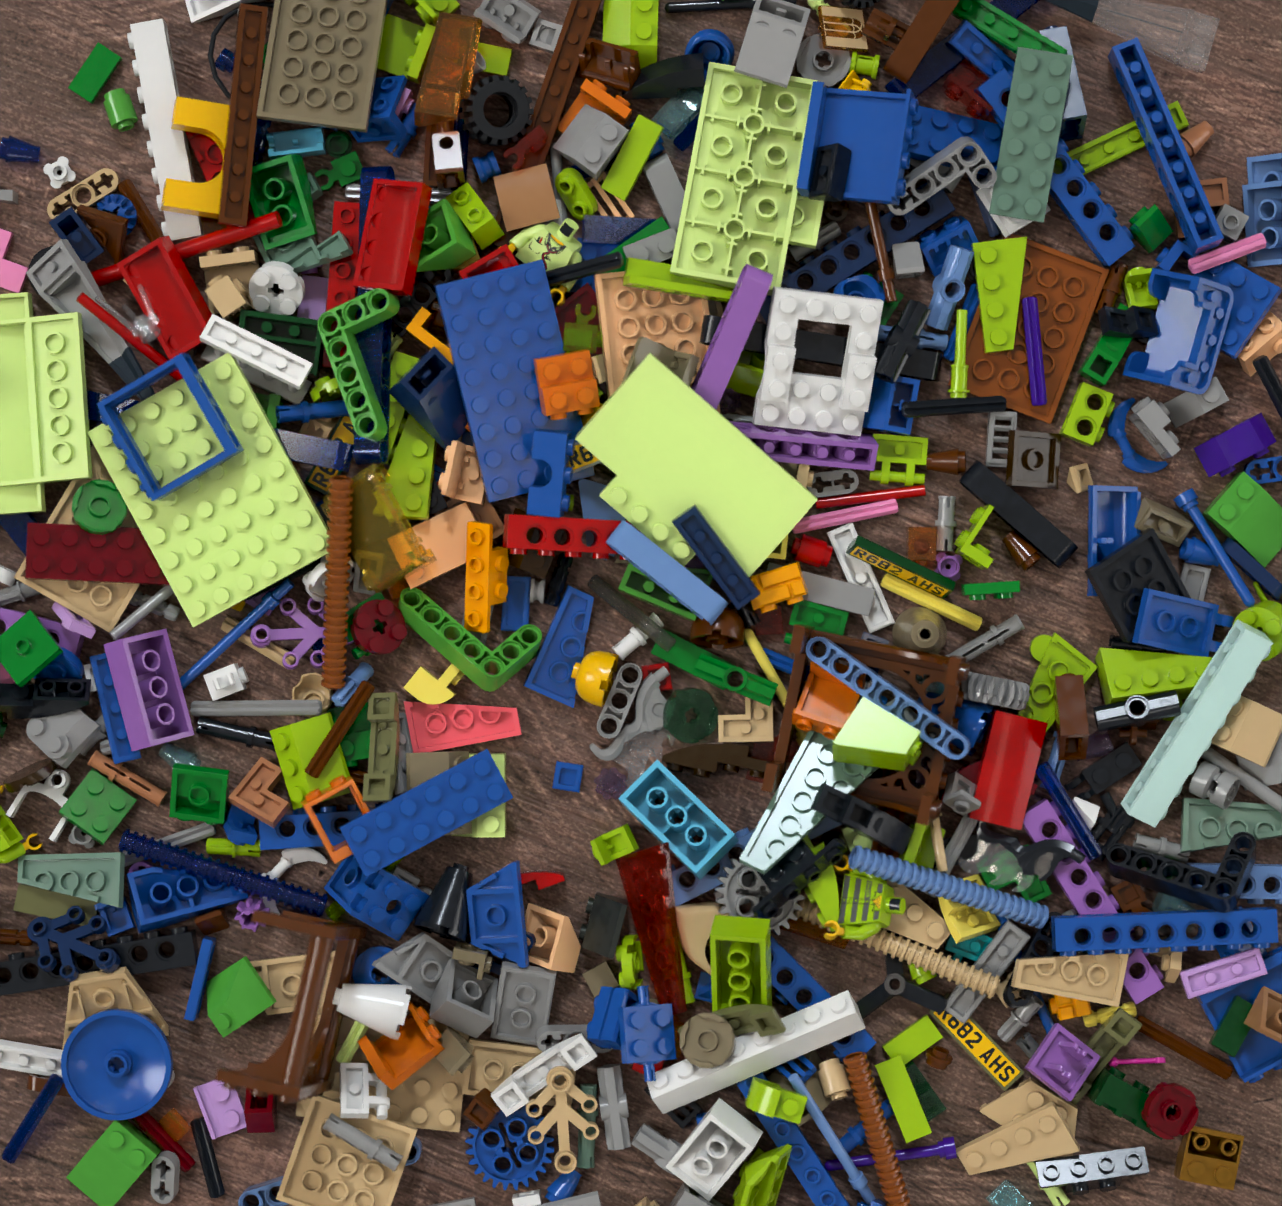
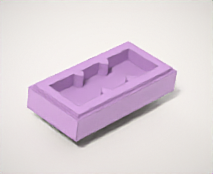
[51,602,96,639]

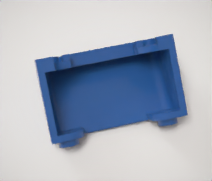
[1122,268,1234,394]

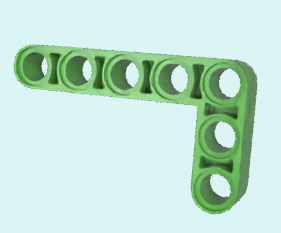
[317,288,400,441]
[398,587,542,692]

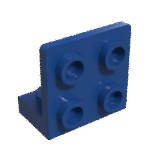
[349,75,407,143]

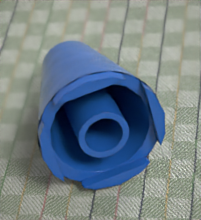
[915,692,995,757]

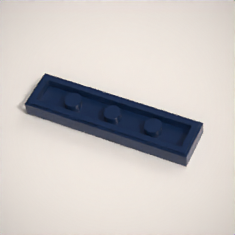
[672,504,760,610]

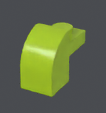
[745,1076,808,1124]

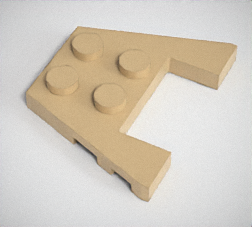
[62,966,169,1050]

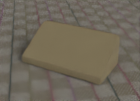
[1134,497,1194,547]

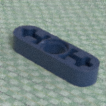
[1221,537,1282,601]

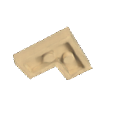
[718,697,774,743]

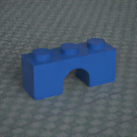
[527,429,575,518]

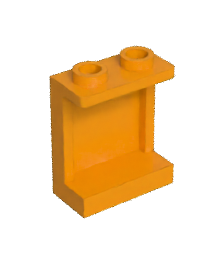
[405,307,454,366]

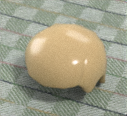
[292,672,333,717]

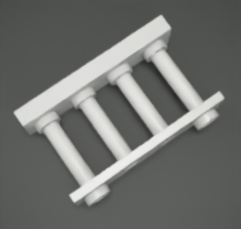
[200,314,313,405]

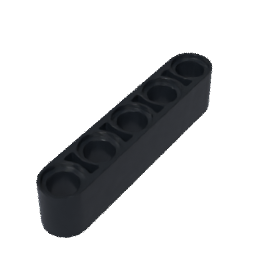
[959,460,1078,569]

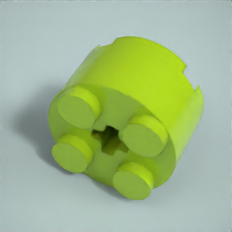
[1233,600,1282,661]

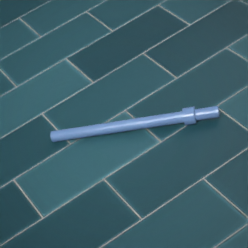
[788,1073,876,1204]

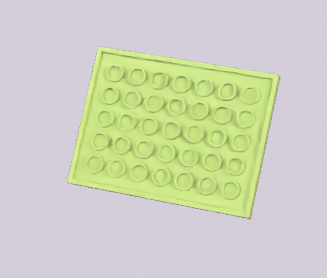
[87,353,329,627]

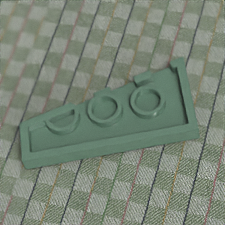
[1180,797,1282,853]

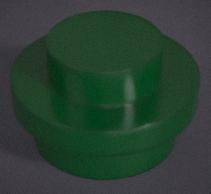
[325,131,353,159]

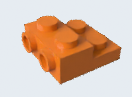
[533,349,600,420]

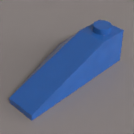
[126,867,248,934]

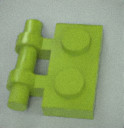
[869,433,928,486]

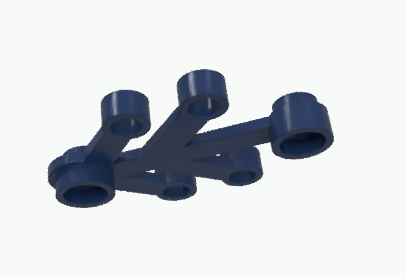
[27,906,120,982]

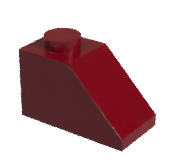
[244,1088,277,1133]

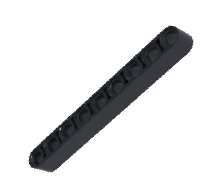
[700,315,942,382]

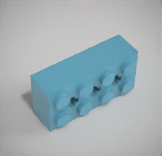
[618,760,738,880]

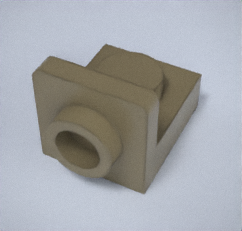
[452,941,493,980]

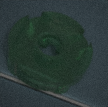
[663,687,718,743]

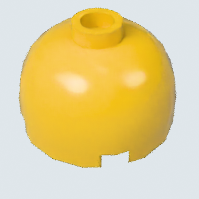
[571,651,619,707]

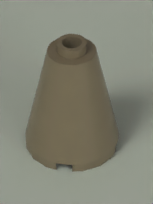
[892,606,947,654]

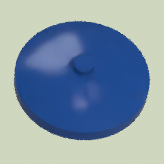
[61,1008,173,1120]

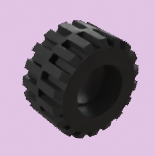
[459,75,534,146]

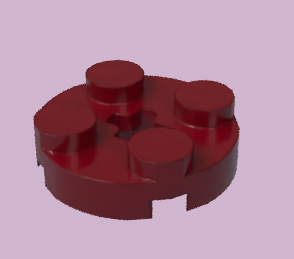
[350,599,407,655]
[1141,1082,1199,1140]

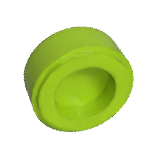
[1029,634,1052,662]

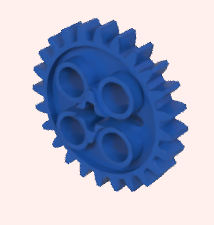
[465,1104,554,1190]

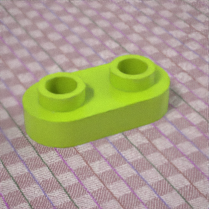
[555,168,598,221]

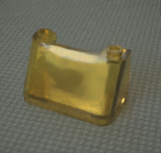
[321,464,437,593]

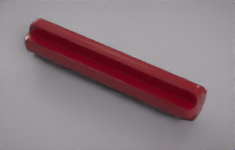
[131,1112,196,1173]

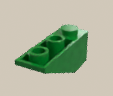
[1077,303,1132,387]

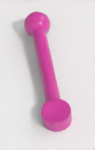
[1108,1057,1166,1067]

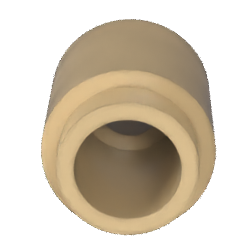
[817,1058,851,1101]

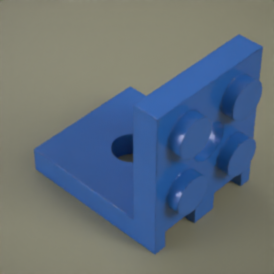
[324,854,429,941]

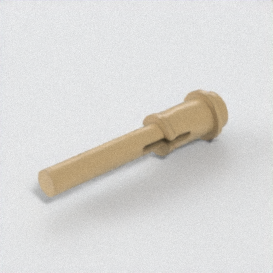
[920,784,948,872]

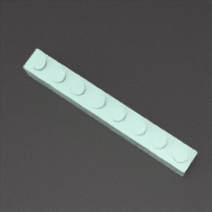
[1120,619,1273,827]

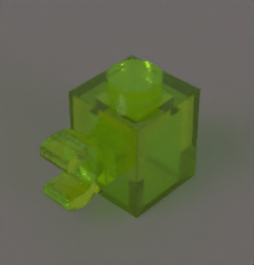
[563,304,602,353]

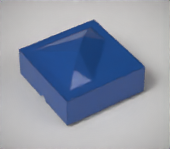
[694,971,712,1003]

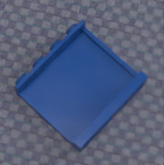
[796,81,919,205]
[1197,945,1282,1083]

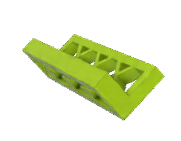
[623,257,734,303]

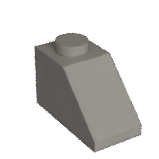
[1164,376,1229,428]

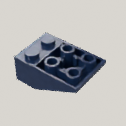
[388,346,468,450]

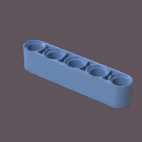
[606,520,728,626]

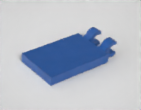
[1132,588,1234,657]

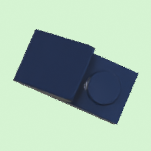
[49,206,104,264]

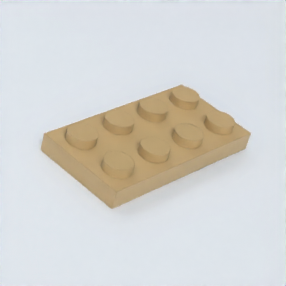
[462,1038,576,1107]

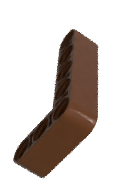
[883,0,960,84]

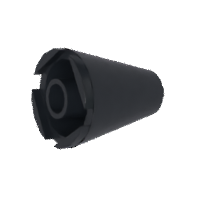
[414,863,473,942]

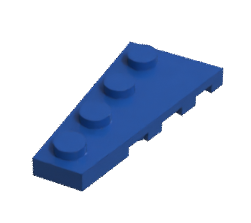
[523,585,594,708]

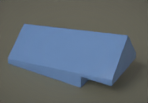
[1242,153,1282,268]

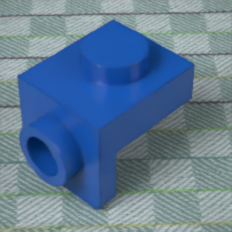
[1155,240,1199,271]
[223,804,258,846]
[94,896,136,937]

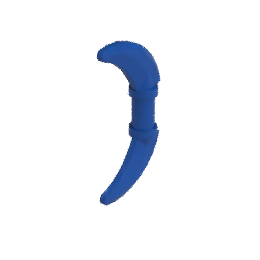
[1107,398,1168,474]

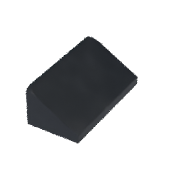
[809,143,851,202]

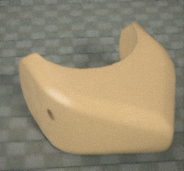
[674,901,728,975]

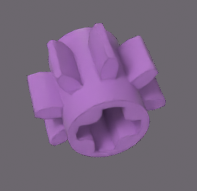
[234,896,270,932]

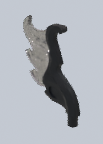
[958,821,1086,892]

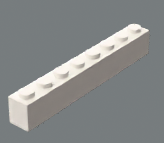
[127,18,205,244]
[647,990,865,1114]

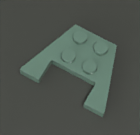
[253,172,354,274]

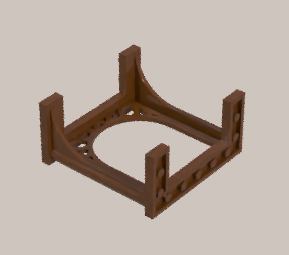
[761,624,970,825]
[215,910,368,1104]

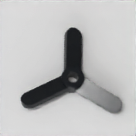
[856,930,947,1019]

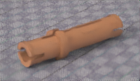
[88,750,167,807]

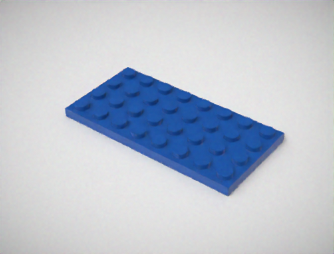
[434,259,595,503]

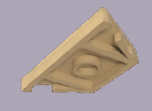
[250,950,336,1015]
[979,1077,1078,1158]

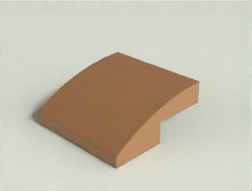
[493,163,560,232]

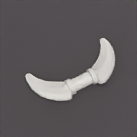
[258,847,328,914]

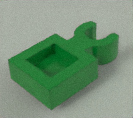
[315,151,367,191]

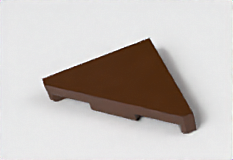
[77,204,128,264]

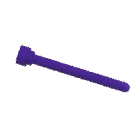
[825,1136,957,1171]

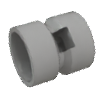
[1189,761,1241,810]

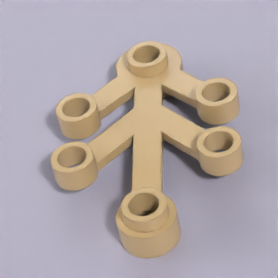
[525,1066,599,1174]

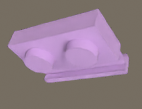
[193,1079,246,1140]

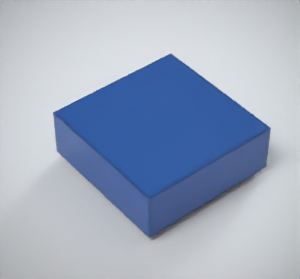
[552,761,584,793]

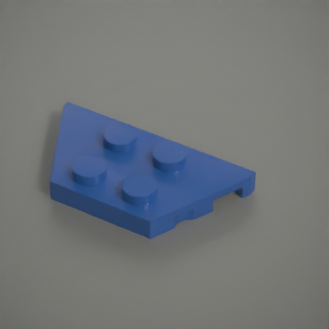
[466,860,529,968]

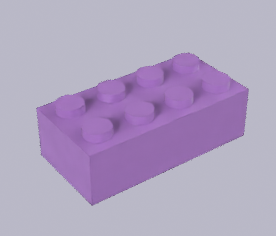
[104,629,194,751]

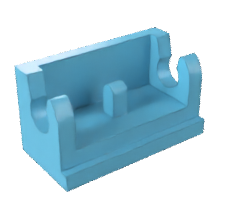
[266,127,326,160]

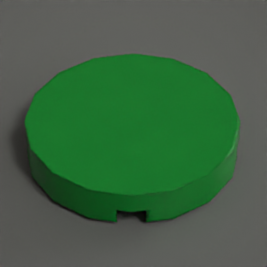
[71,479,127,535]

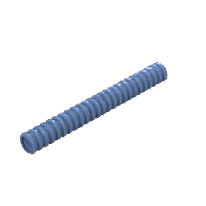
[848,845,1049,929]

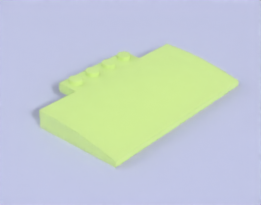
[670,62,824,296]
[575,353,817,577]

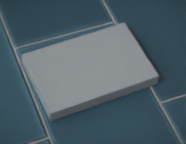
[490,961,557,1046]

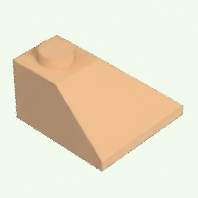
[525,903,581,973]

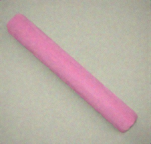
[792,499,899,534]

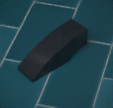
[622,53,704,100]

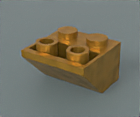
[1174,1126,1244,1190]

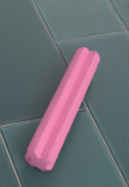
[1188,233,1267,274]

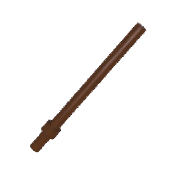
[865,202,897,303]

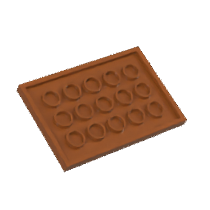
[947,234,1109,425]

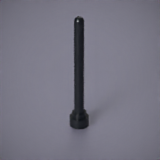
[665,0,796,13]

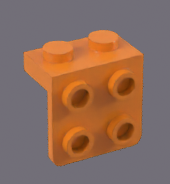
[558,79,632,134]

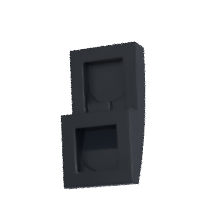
[1098,305,1159,338]

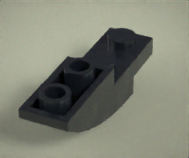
[0,678,92,719]
[810,783,914,855]

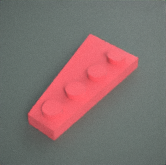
[403,701,522,753]

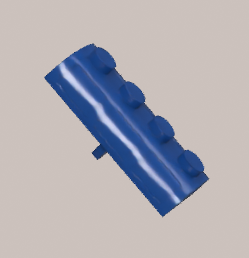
[1087,485,1141,596]

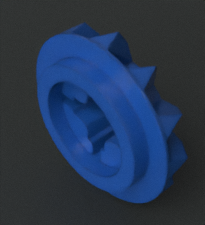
[97,194,137,236]

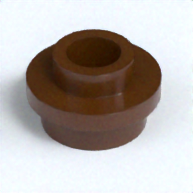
[925,1046,953,1070]

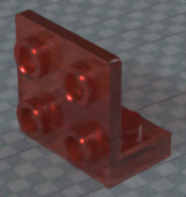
[942,60,1006,121]

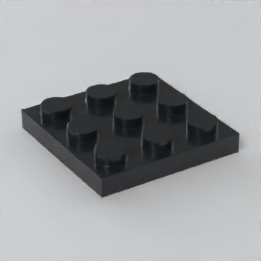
[1085,528,1191,642]

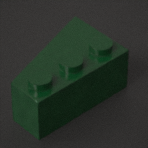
[239,309,323,378]
[1086,1066,1176,1140]

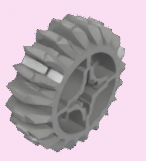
[960,672,1030,710]

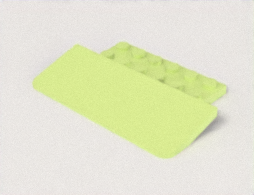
[0,292,92,515]

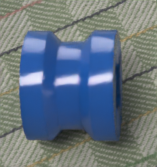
[472,150,502,184]

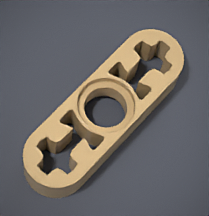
[47,168,121,219]

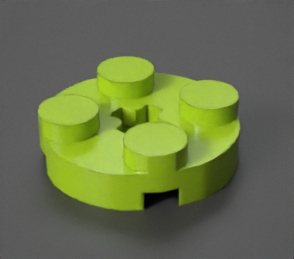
[310,370,356,403]
[616,934,644,990]

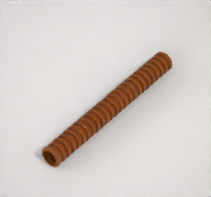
[321,476,354,689]
[843,1051,912,1206]

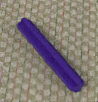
[1022,297,1047,406]

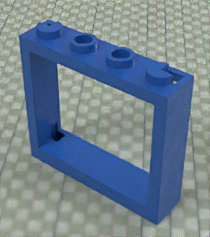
[97,353,244,501]

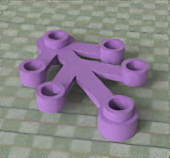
[250,598,354,670]

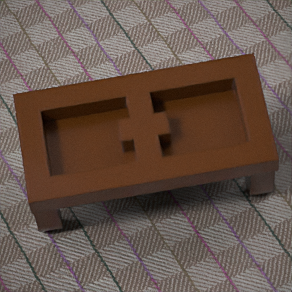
[579,37,641,91]

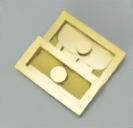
[938,874,1001,943]

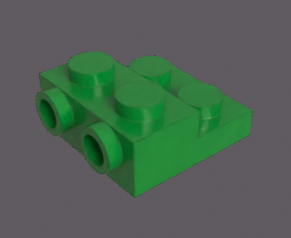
[327,702,371,767]
[169,763,229,825]

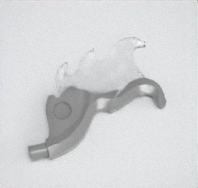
[589,666,676,787]

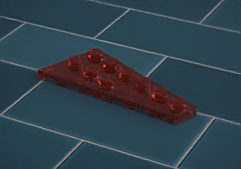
[615,842,687,1015]

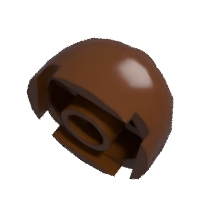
[690,605,745,649]

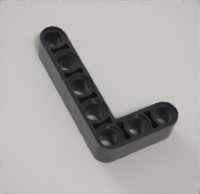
[1106,832,1256,913]

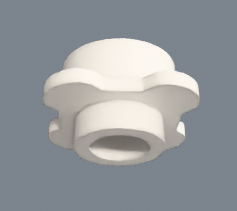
[43,156,76,189]

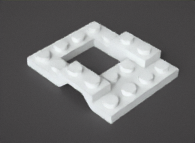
[752,286,884,436]

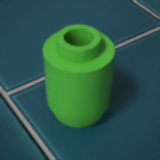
[103,88,138,132]

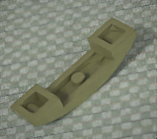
[362,692,400,802]
[677,1004,786,1037]
[1070,1008,1142,1105]

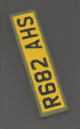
[928,992,1025,1091]

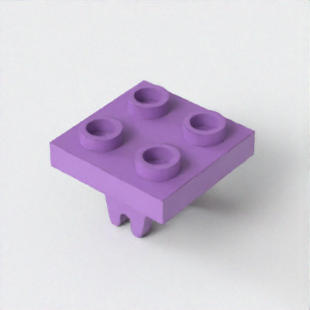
[1024,1023,1101,1102]

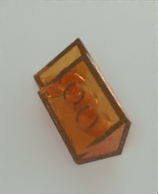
[414,12,482,127]

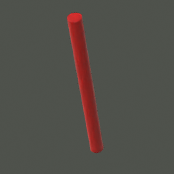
[91,211,282,287]

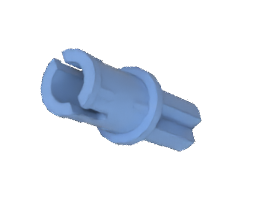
[331,662,374,707]

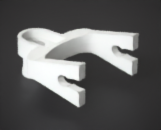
[5,769,71,842]

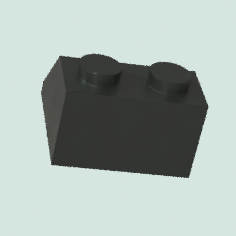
[578,892,628,959]

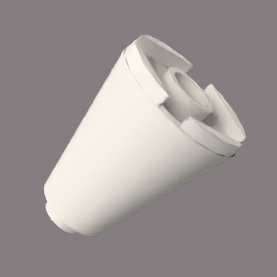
[332,984,412,1040]

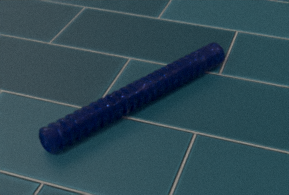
[118,828,328,918]

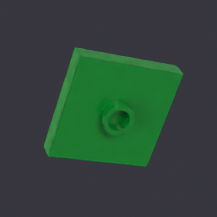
[0,610,63,688]

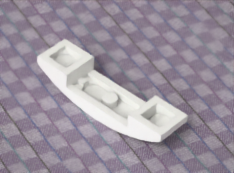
[491,1033,598,1117]

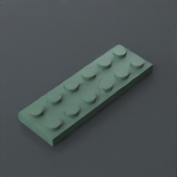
[989,47,1073,222]

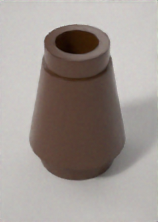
[927,448,966,475]
[1002,530,1041,571]

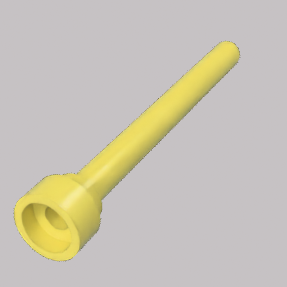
[745,628,808,746]

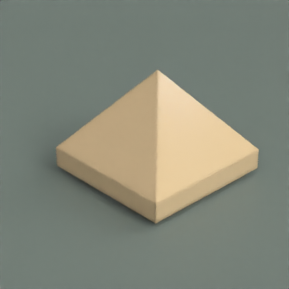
[1066,463,1093,494]

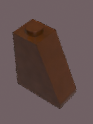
[1054,673,1089,760]

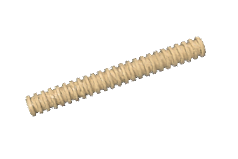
[795,895,1001,999]

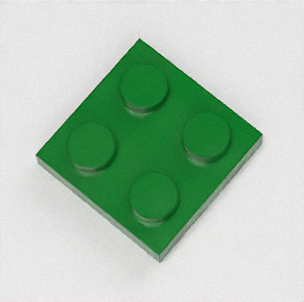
[59,768,137,845]

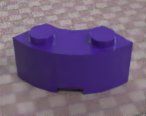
[1194,413,1276,477]

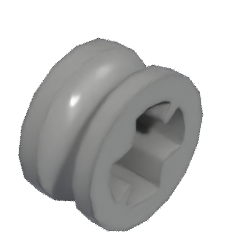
[530,578,546,604]

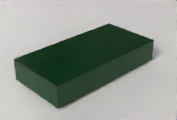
[1209,995,1252,1057]

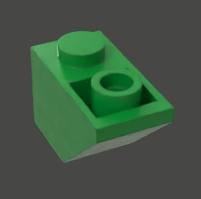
[1128,204,1173,254]

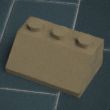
[406,751,472,835]

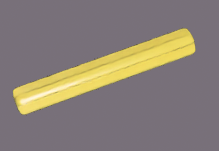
[880,574,983,631]

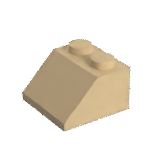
[1211,696,1282,767]

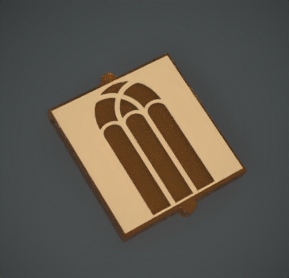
[818,5,869,53]

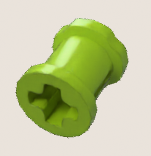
[849,51,880,80]

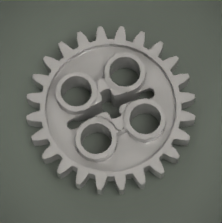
[715,852,805,935]

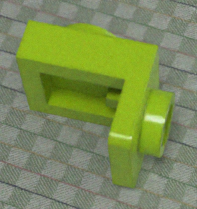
[1122,267,1158,310]
[590,823,639,866]

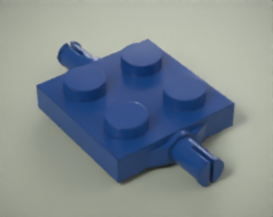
[618,985,676,1082]

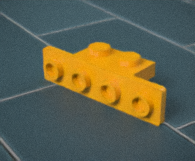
[464,521,509,633]

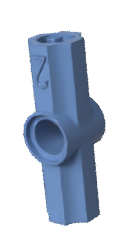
[925,244,974,331]

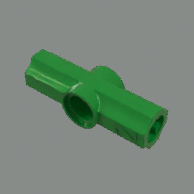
[693,653,778,707]

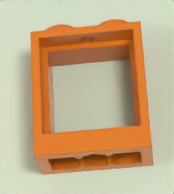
[300,775,370,864]

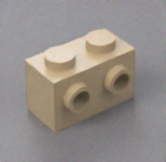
[204,275,253,323]

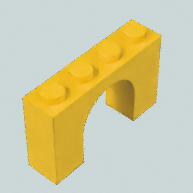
[161,96,229,219]

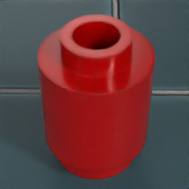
[790,534,833,568]

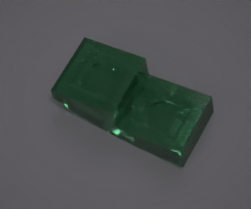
[905,1060,946,1122]

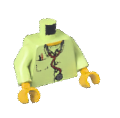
[500,218,582,306]

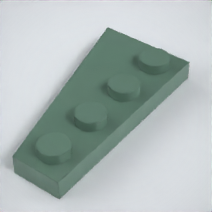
[17,852,125,909]

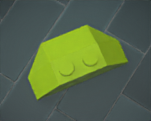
[603,0,659,69]
[732,1144,792,1206]

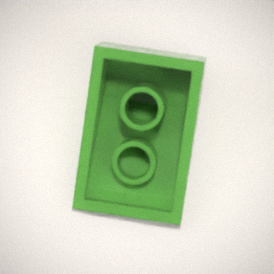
[1202,471,1282,568]
[66,1120,162,1206]

